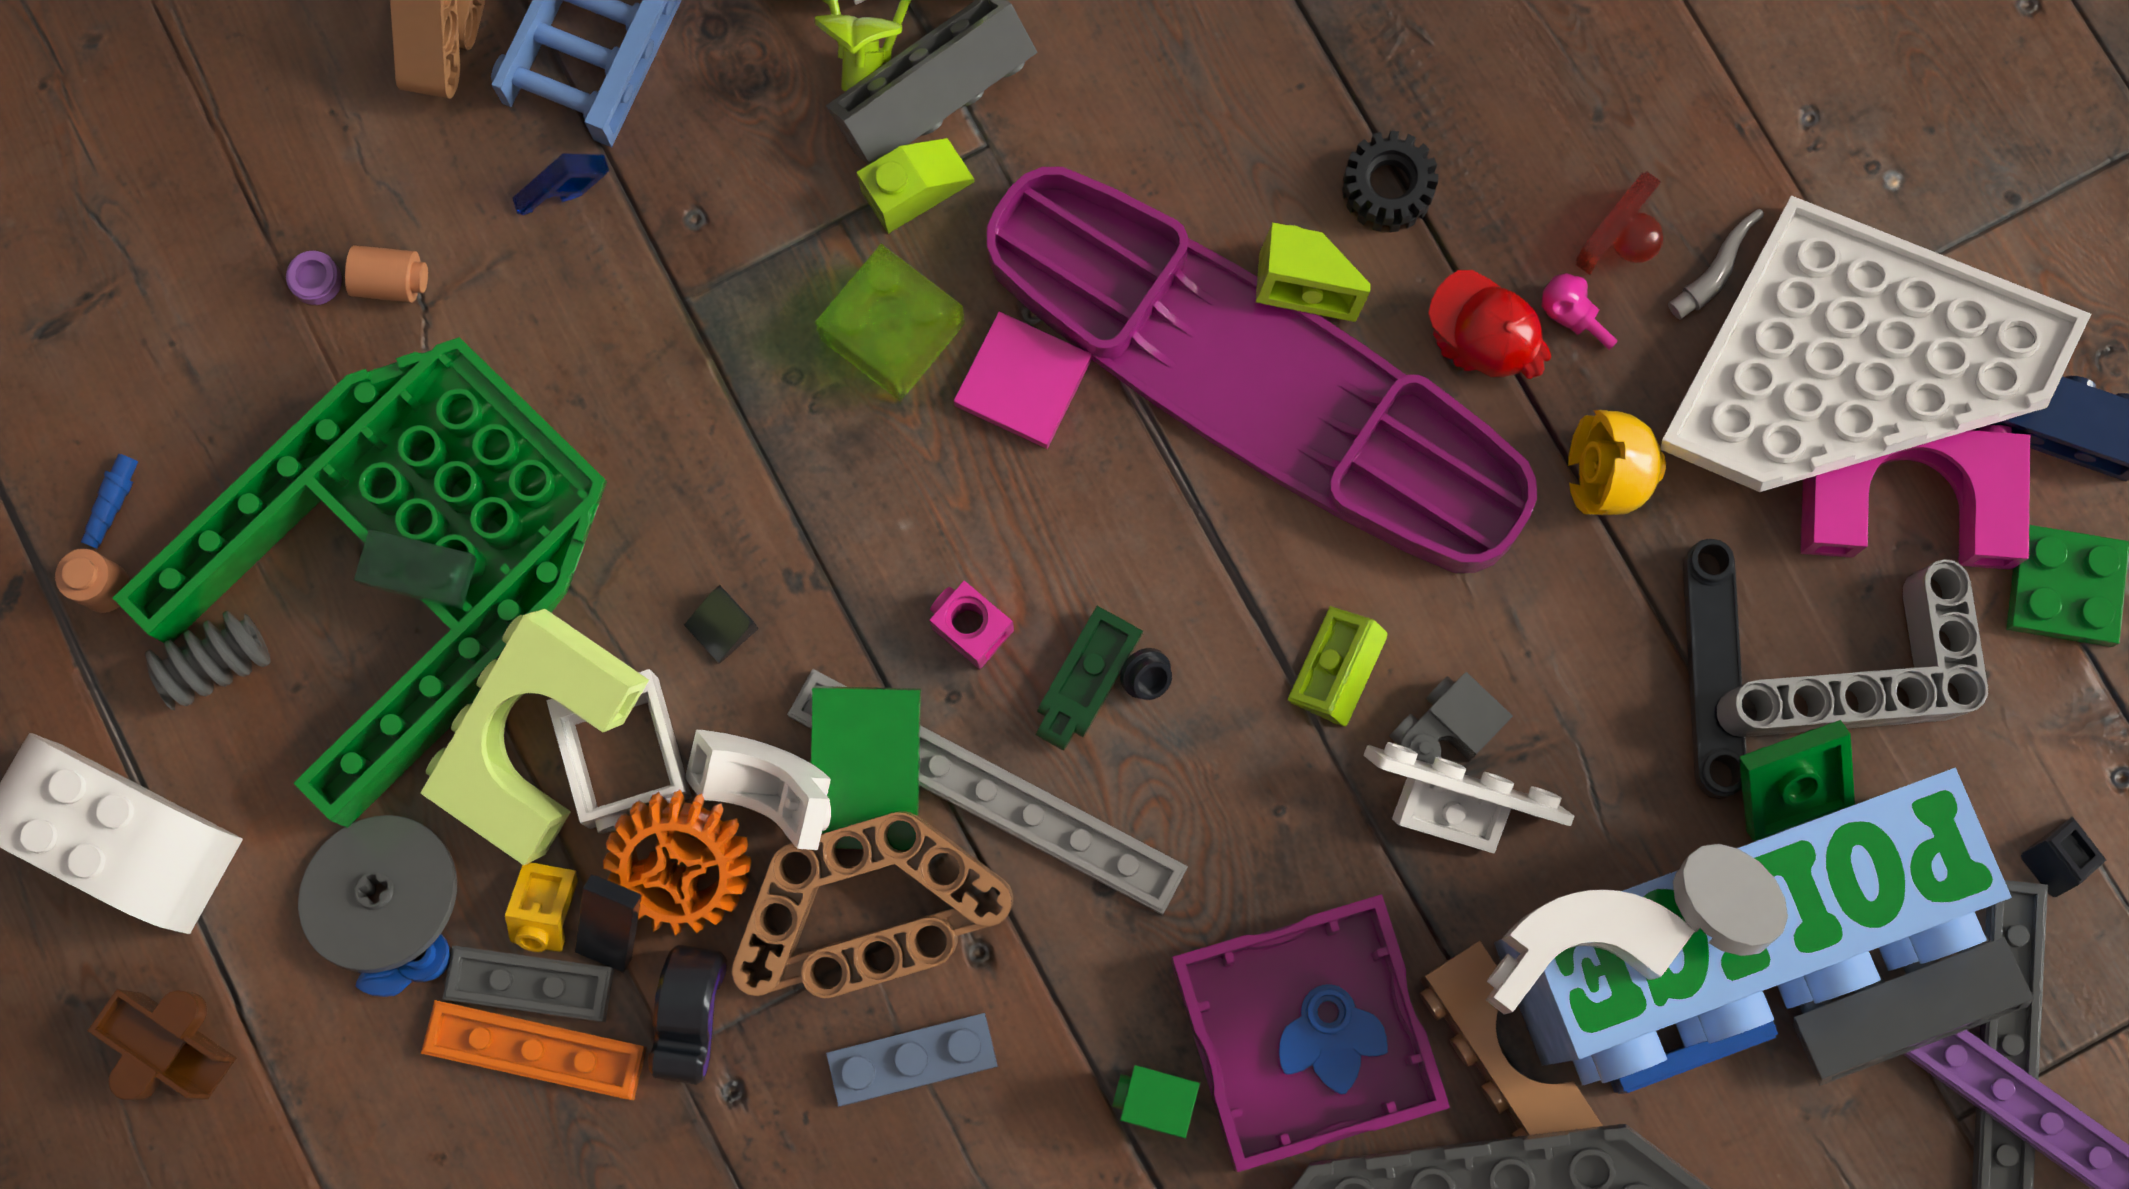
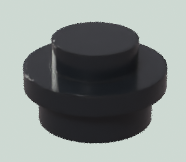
[1120,648,1172,700]

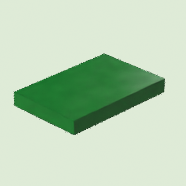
[811,686,921,850]

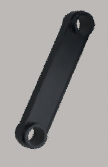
[1683,539,1746,799]

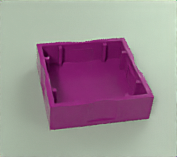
[1171,894,1450,1172]

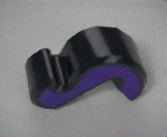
[648,945,727,1085]

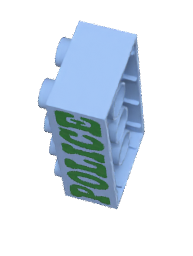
[1494,768,2012,1086]

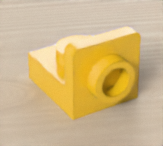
[505,862,578,952]

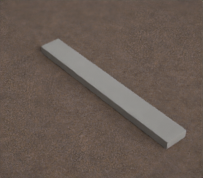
[787,669,1188,915]

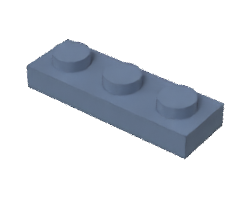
[826,1013,998,1107]

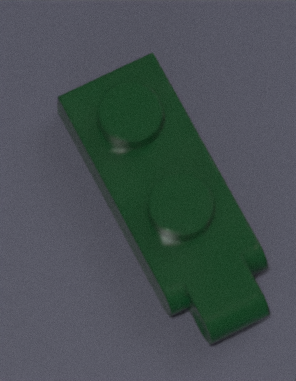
[1036,605,1143,751]

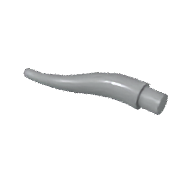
[1668,209,1764,320]

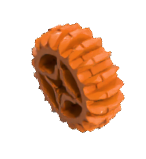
[603,790,752,936]

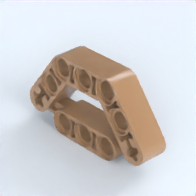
[390,0,486,99]
[732,811,1014,998]

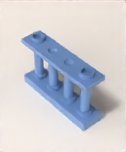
[491,0,682,147]

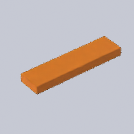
[421,1000,647,1100]

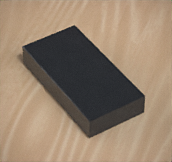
[575,874,642,973]

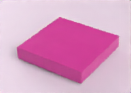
[954,311,1092,449]

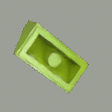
[1287,606,1387,726]

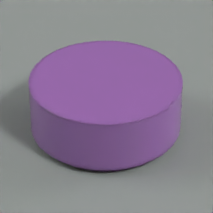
[286,251,342,305]

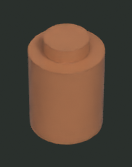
[345,245,428,303]
[55,549,130,613]

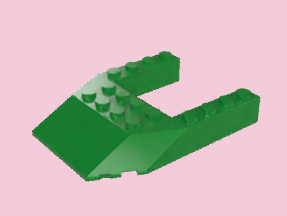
[113,337,607,828]

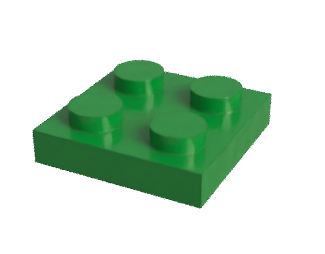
[2006,525,2129,647]
[1739,720,1855,842]

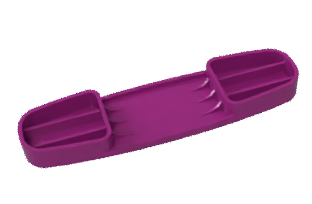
[987,167,1537,573]

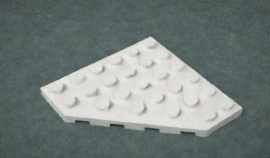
[1660,196,2091,492]

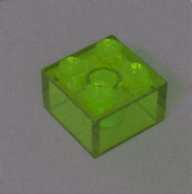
[815,244,965,401]

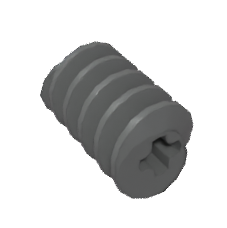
[145,610,271,710]

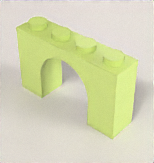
[420,609,649,865]

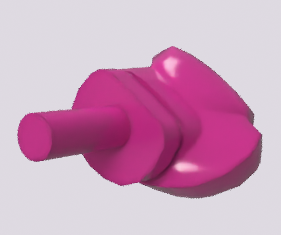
[1541,273,1618,350]

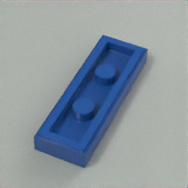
[1610,1021,1778,1094]

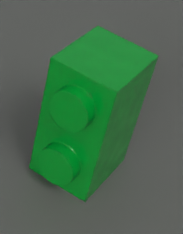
[1112,1065,1200,1138]

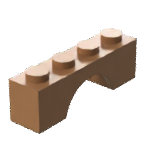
[1419,941,1603,1137]

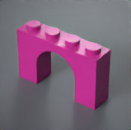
[1801,425,2030,570]

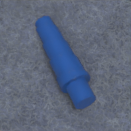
[81,453,138,549]

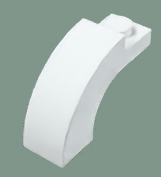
[685,730,831,850]

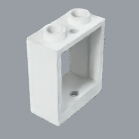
[546,669,692,833]

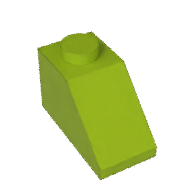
[856,138,975,234]
[1256,222,1370,322]

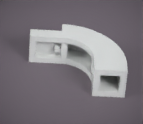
[1486,890,1695,1015]

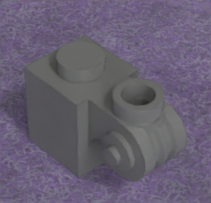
[1389,672,1513,765]

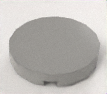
[1673,844,1788,956]

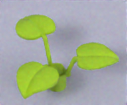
[814,0,911,91]

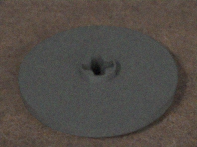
[298,815,457,973]

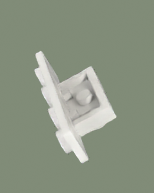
[1363,742,1575,853]

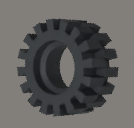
[1342,131,1438,232]

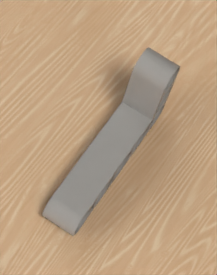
[1717,559,1988,737]

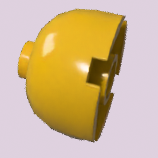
[1568,410,1666,515]

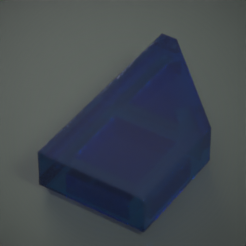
[512,153,609,215]

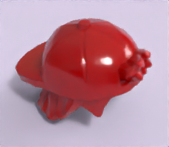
[1428,270,1552,379]

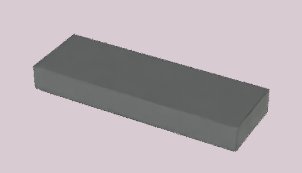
[443,945,614,1022]

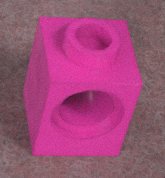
[929,581,1014,670]

